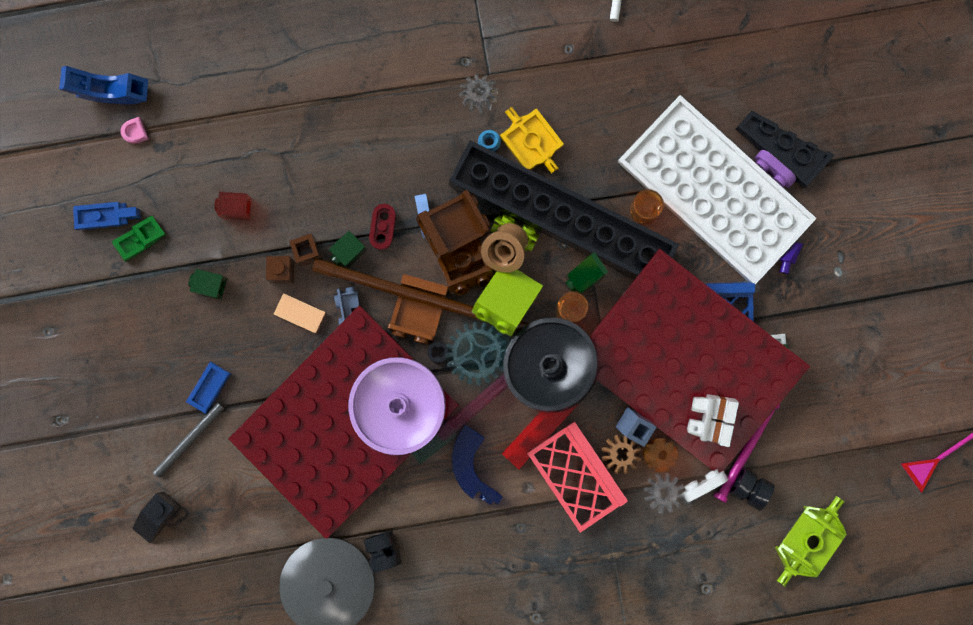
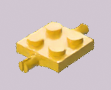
[500,107,564,174]

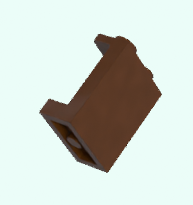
[416,190,490,260]

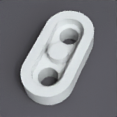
[682,469,728,502]

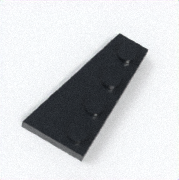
[735,111,834,189]

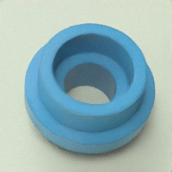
[478,130,501,152]

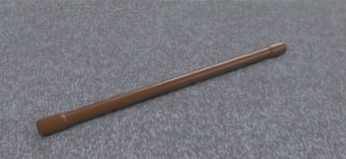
[312,258,529,332]

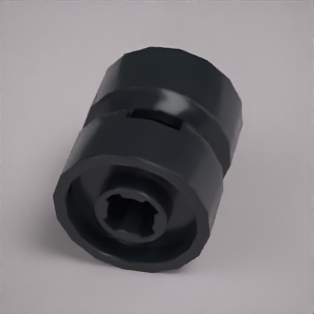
[730,468,775,511]
[363,531,402,573]

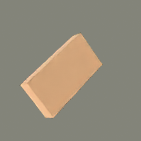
[274,293,326,334]

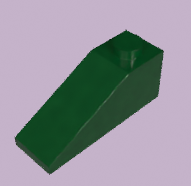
[565,252,608,296]

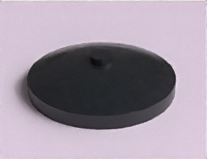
[503,318,599,413]

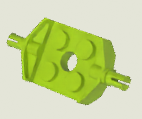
[775,496,847,587]

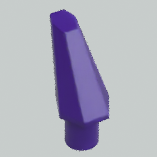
[779,242,803,274]

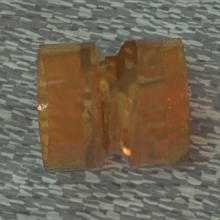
[630,189,664,225]
[556,292,588,324]

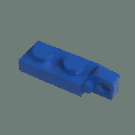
[73,202,141,231]

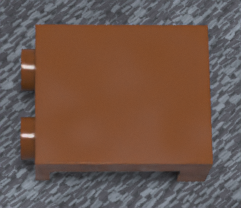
[388,274,449,345]

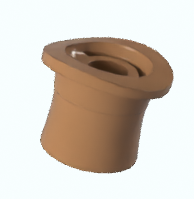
[481,223,528,273]

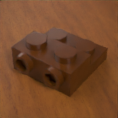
[437,239,494,296]

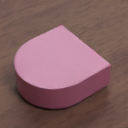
[121,117,149,144]

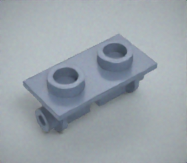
[334,287,360,325]

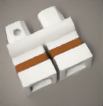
[687,394,739,447]

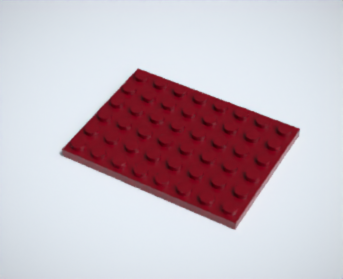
[589,249,810,473]
[228,305,459,539]

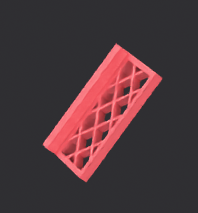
[527,422,628,533]

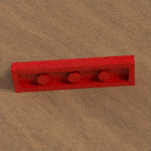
[501,404,578,469]

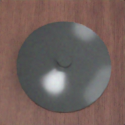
[279,537,375,625]

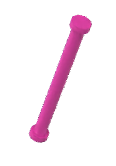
[714,404,780,503]

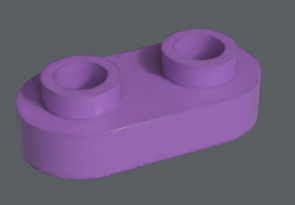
[755,150,796,188]

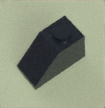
[132,491,182,543]

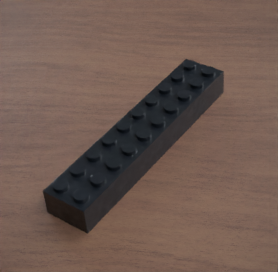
[449,140,679,279]

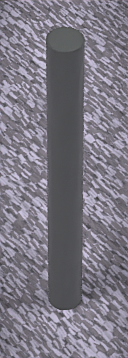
[153,403,225,478]

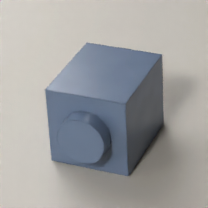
[616,407,657,447]

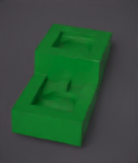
[112,216,165,262]

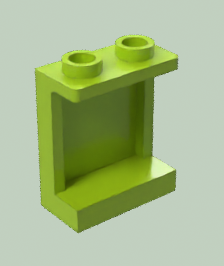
[472,270,543,336]

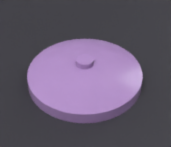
[348,358,446,455]

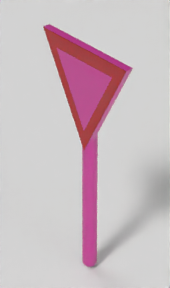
[901,433,973,493]

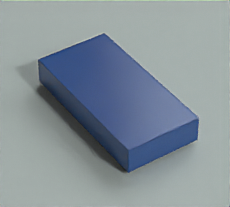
[186,362,231,414]

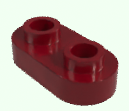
[369,204,396,250]

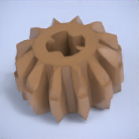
[601,434,641,474]

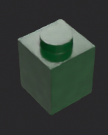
[329,231,367,269]
[188,269,228,300]

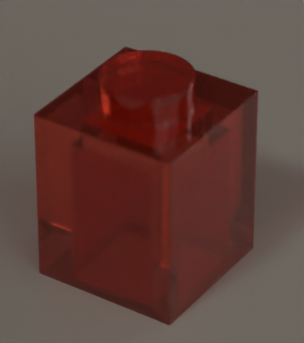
[214,192,252,221]

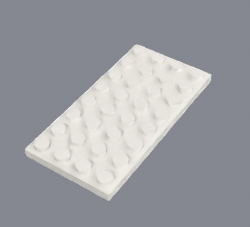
[618,95,816,284]

